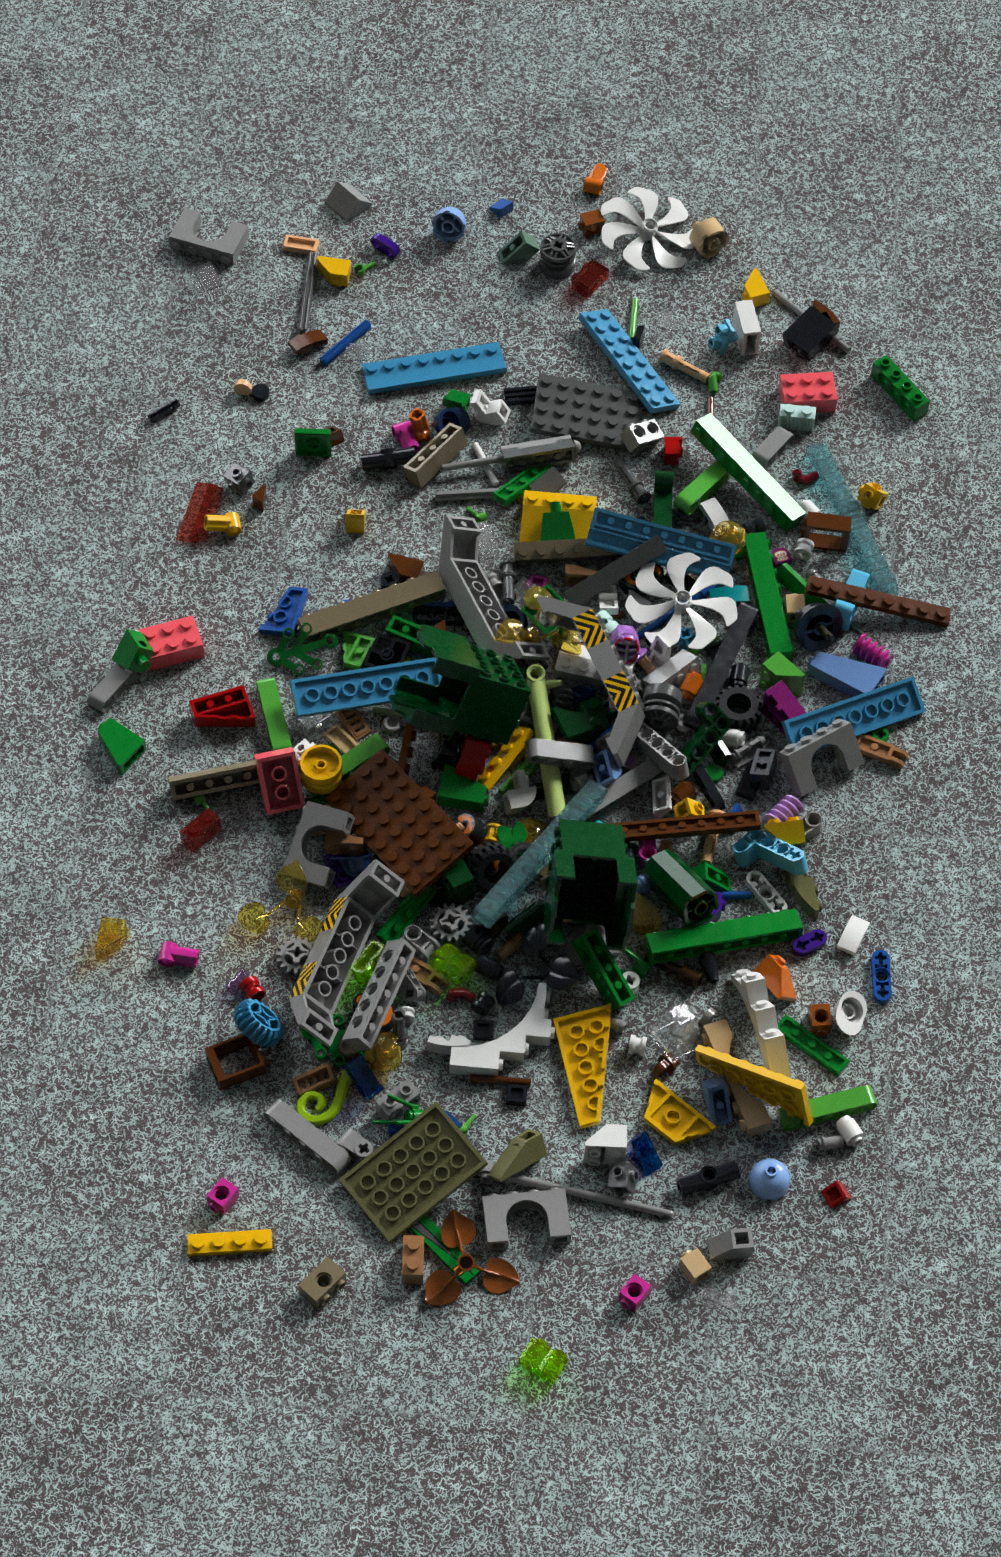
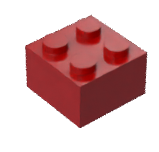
[454,734,492,781]

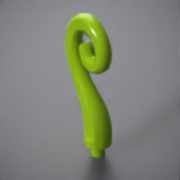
[296,1060,368,1126]

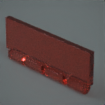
[177,482,224,543]

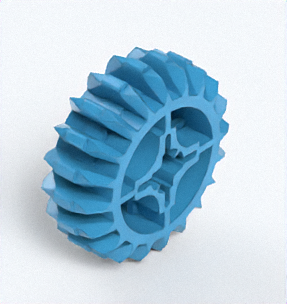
[233,998,285,1048]

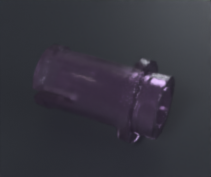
[225,969,250,994]

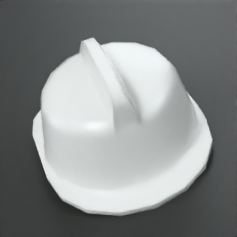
[834,991,867,1036]

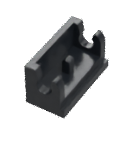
[749,748,777,791]

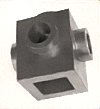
[223,463,255,495]
[608,1161,639,1194]

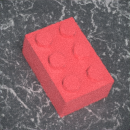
[778,372,838,413]
[139,615,204,671]
[254,747,305,815]

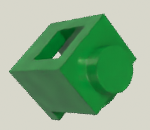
[442,389,470,412]

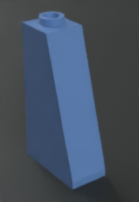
[807,652,887,697]

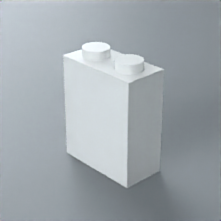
[732,300,761,356]

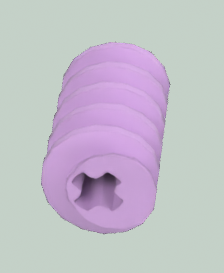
[762,795,804,833]

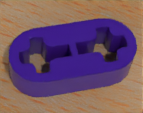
[370,233,401,259]
[792,929,827,957]

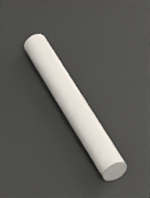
[472,442,499,486]

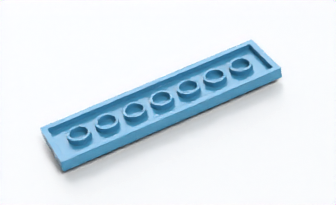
[578,309,680,414]
[289,657,442,718]
[781,676,926,750]

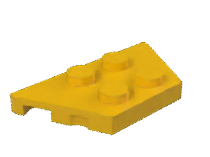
[644,1079,716,1146]

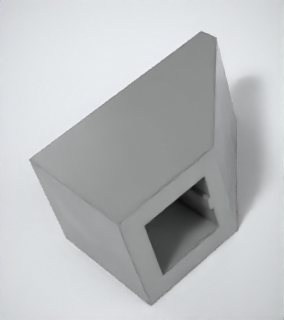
[708,1228,754,1261]

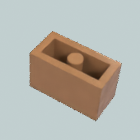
[402,1235,424,1285]

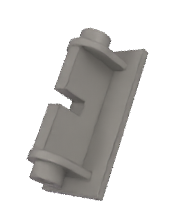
[729,736,767,768]

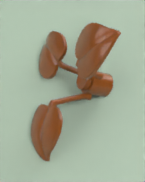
[425,1209,520,1306]

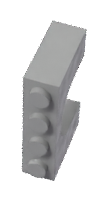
[169,208,249,265]
[779,719,865,796]
[282,801,355,891]
[482,1187,571,1251]

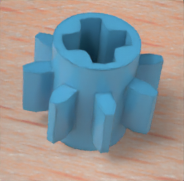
[677,627,696,650]

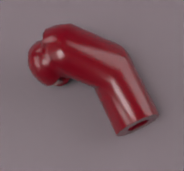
[792,469,819,484]
[446,987,477,1003]

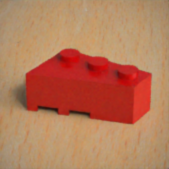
[189,685,255,727]

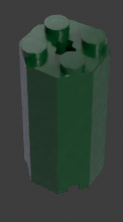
[643,849,719,927]

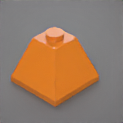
[753,954,796,1001]

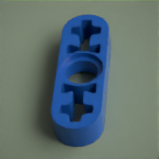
[871,950,892,1005]

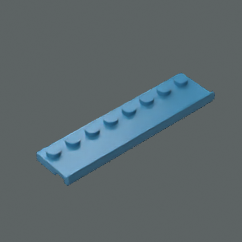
[362,342,507,395]
[585,507,737,576]

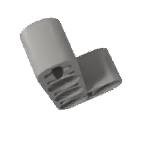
[525,738,595,777]

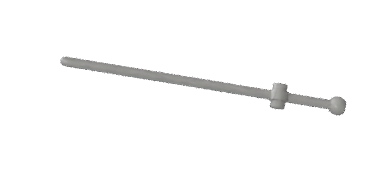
[477,1160,674,1218]

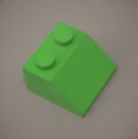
[759,651,805,697]

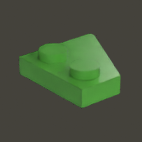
[342,630,375,670]

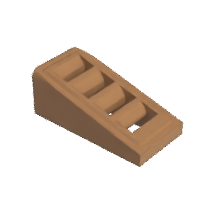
[565,564,598,585]
[335,709,372,742]
[292,1062,338,1098]

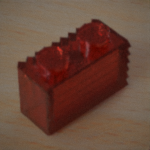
[571,259,609,298]
[180,808,221,852]

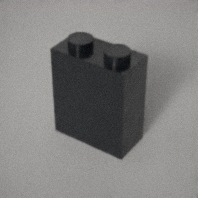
[782,306,838,361]

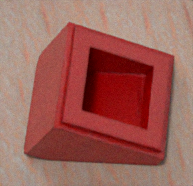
[821,1180,852,1209]

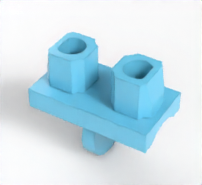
[707,319,738,354]

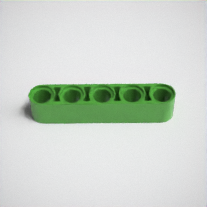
[673,460,732,515]
[256,677,292,751]
[309,734,390,798]
[777,1085,878,1132]

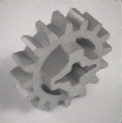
[430,903,472,945]
[276,936,314,978]

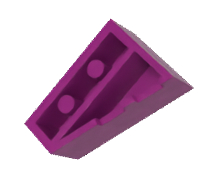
[762,680,807,736]

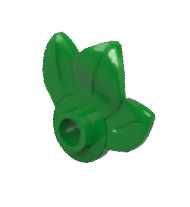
[497,821,527,857]

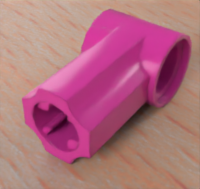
[391,420,420,454]
[639,839,657,869]
[158,941,200,968]

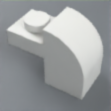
[470,389,511,426]
[502,769,536,815]

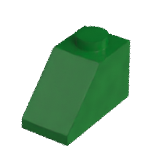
[692,862,732,891]

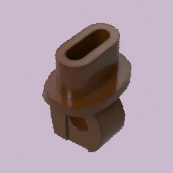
[650,1052,680,1080]

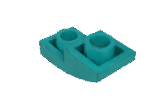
[709,585,751,606]

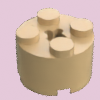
[689,217,729,258]

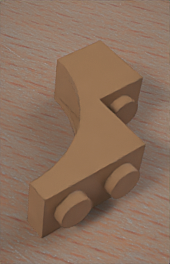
[315,805,366,856]

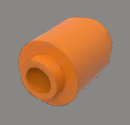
[679,671,704,701]

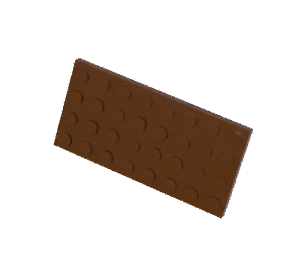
[325,748,476,898]

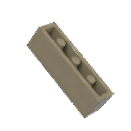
[403,423,468,488]

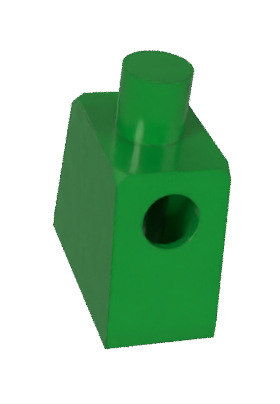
[540,501,575,541]
[112,629,153,673]

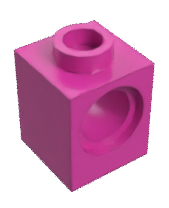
[207,1177,240,1215]
[618,1274,652,1312]

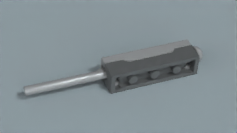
[442,435,581,473]

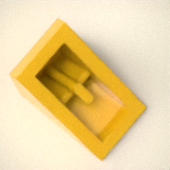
[346,509,366,533]

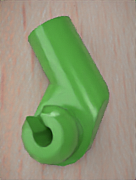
[708,371,722,393]

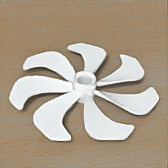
[601,187,694,271]
[625,552,738,650]

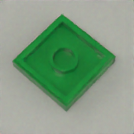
[294,428,332,457]

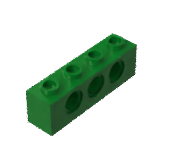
[871,355,930,421]
[571,928,635,1011]

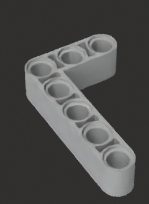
[596,722,689,780]

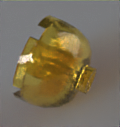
[710,520,747,554]
[365,1031,402,1073]

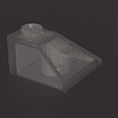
[647,1003,703,1061]

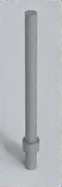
[771,289,851,353]

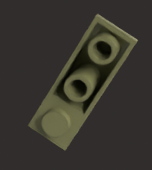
[487,1129,547,1182]

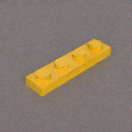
[476,726,535,791]
[187,1229,272,1257]

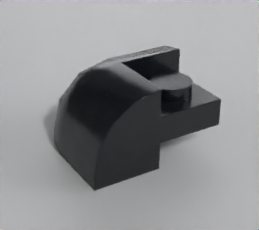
[363,632,412,667]

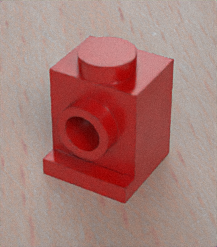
[663,437,683,465]

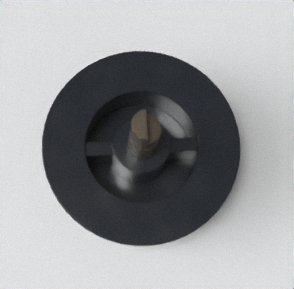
[795,602,843,651]

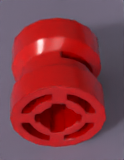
[239,975,266,1001]

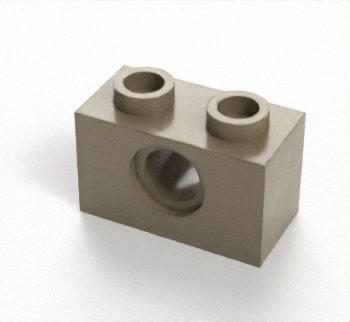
[298,1257,346,1309]

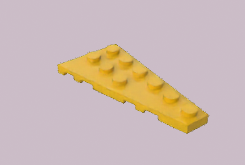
[553,1003,612,1129]
[694,1044,813,1127]

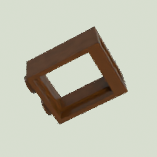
[800,511,852,553]
[204,1034,268,1091]

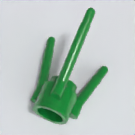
[619,946,652,979]
[372,1094,423,1125]

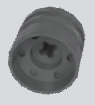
[539,233,576,279]
[642,683,683,732]

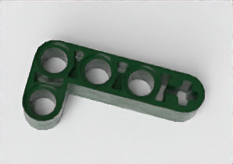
[653,470,674,527]
[680,702,731,774]

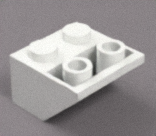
[583,1124,627,1166]

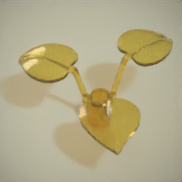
[495,586,582,655]
[237,860,323,943]

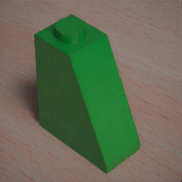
[98,717,147,775]
[438,764,490,813]

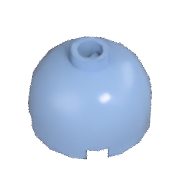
[432,207,467,242]
[749,1158,790,1200]

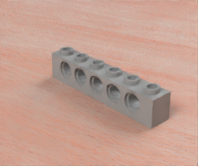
[342,939,416,1051]

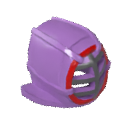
[611,625,647,665]

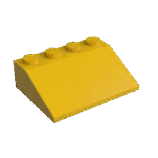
[519,490,597,542]

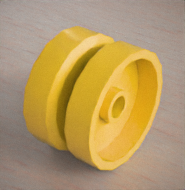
[300,744,343,795]

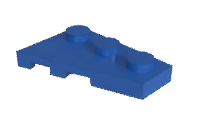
[258,587,309,637]

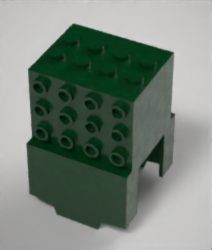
[389,624,531,745]
[543,819,638,951]

